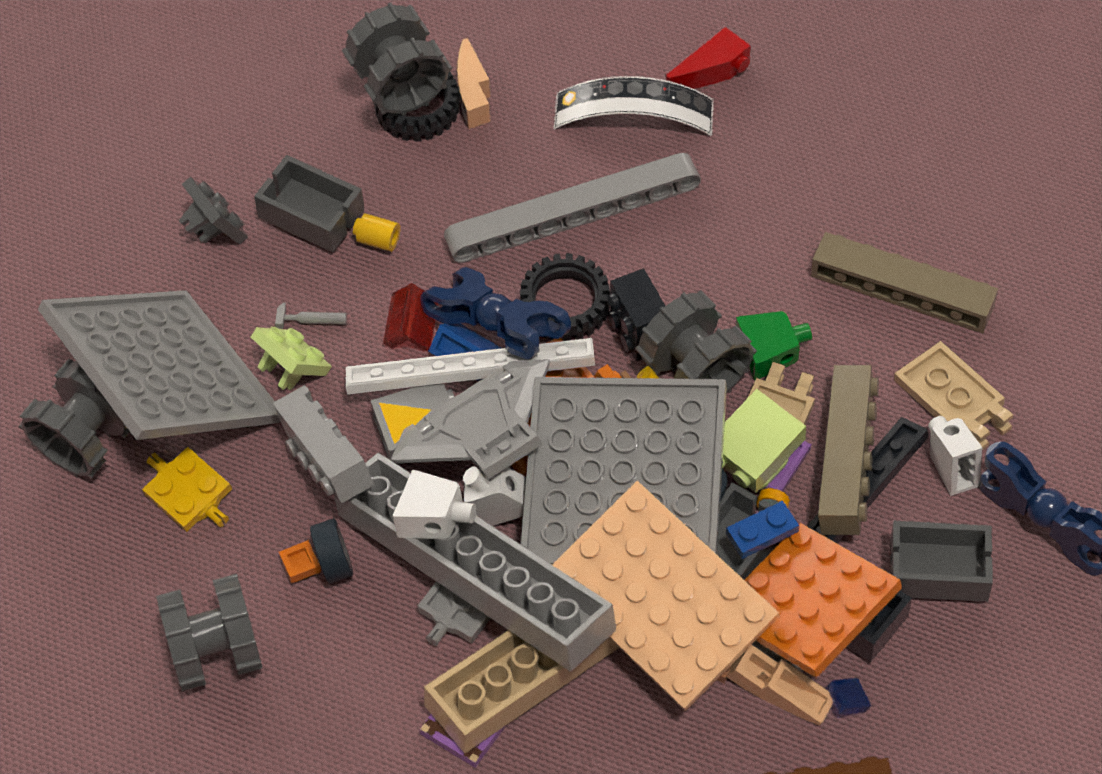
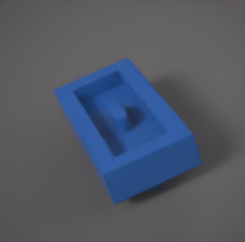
[726,501,799,559]

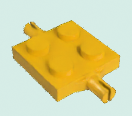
[142,447,232,532]

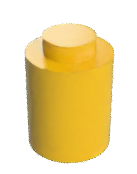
[353,213,401,252]

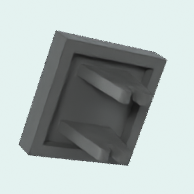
[179,176,248,244]

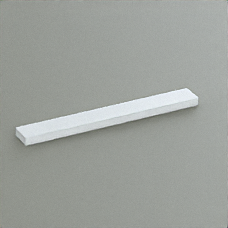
[346,338,595,395]

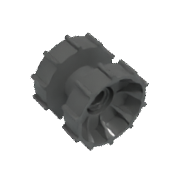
[342,2,452,116]
[635,290,757,393]
[19,359,130,478]
[156,574,263,691]

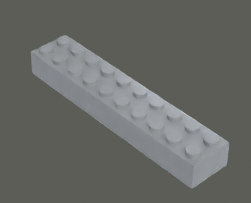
[334,453,616,671]

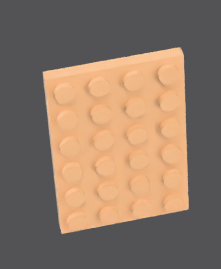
[552,481,780,711]

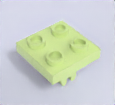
[251,327,332,390]

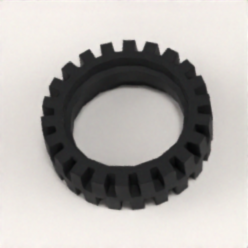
[374,71,459,142]
[520,253,610,341]

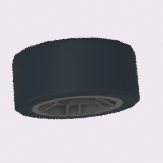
[310,518,354,584]

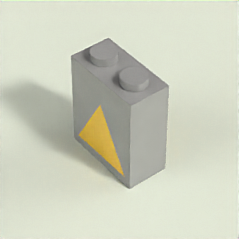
[371,383,454,465]

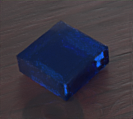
[827,678,871,715]

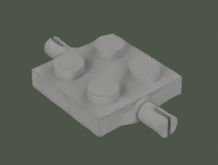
[417,581,491,646]

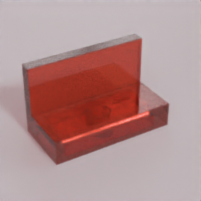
[383,283,438,352]

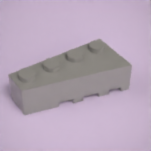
[272,385,375,504]

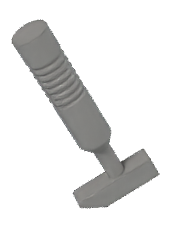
[275,302,347,329]

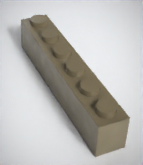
[811,232,998,334]
[818,365,879,535]

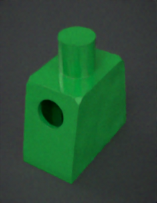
[736,311,812,381]

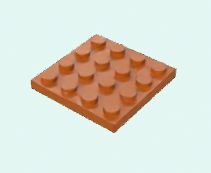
[744,523,902,678]

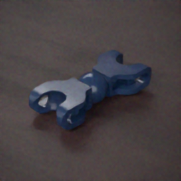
[420,267,571,359]
[979,441,1102,576]

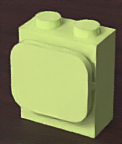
[722,389,806,492]

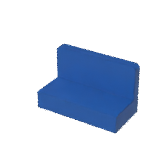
[428,323,501,381]

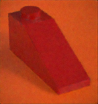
[666,27,751,89]

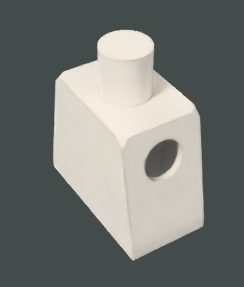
[928,416,982,496]
[463,467,526,526]
[393,470,476,539]

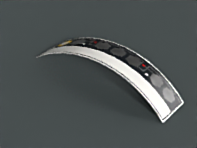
[554,77,713,136]

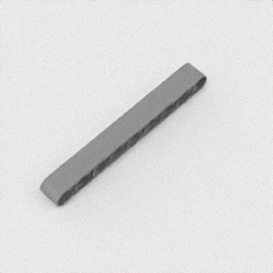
[444,153,701,263]

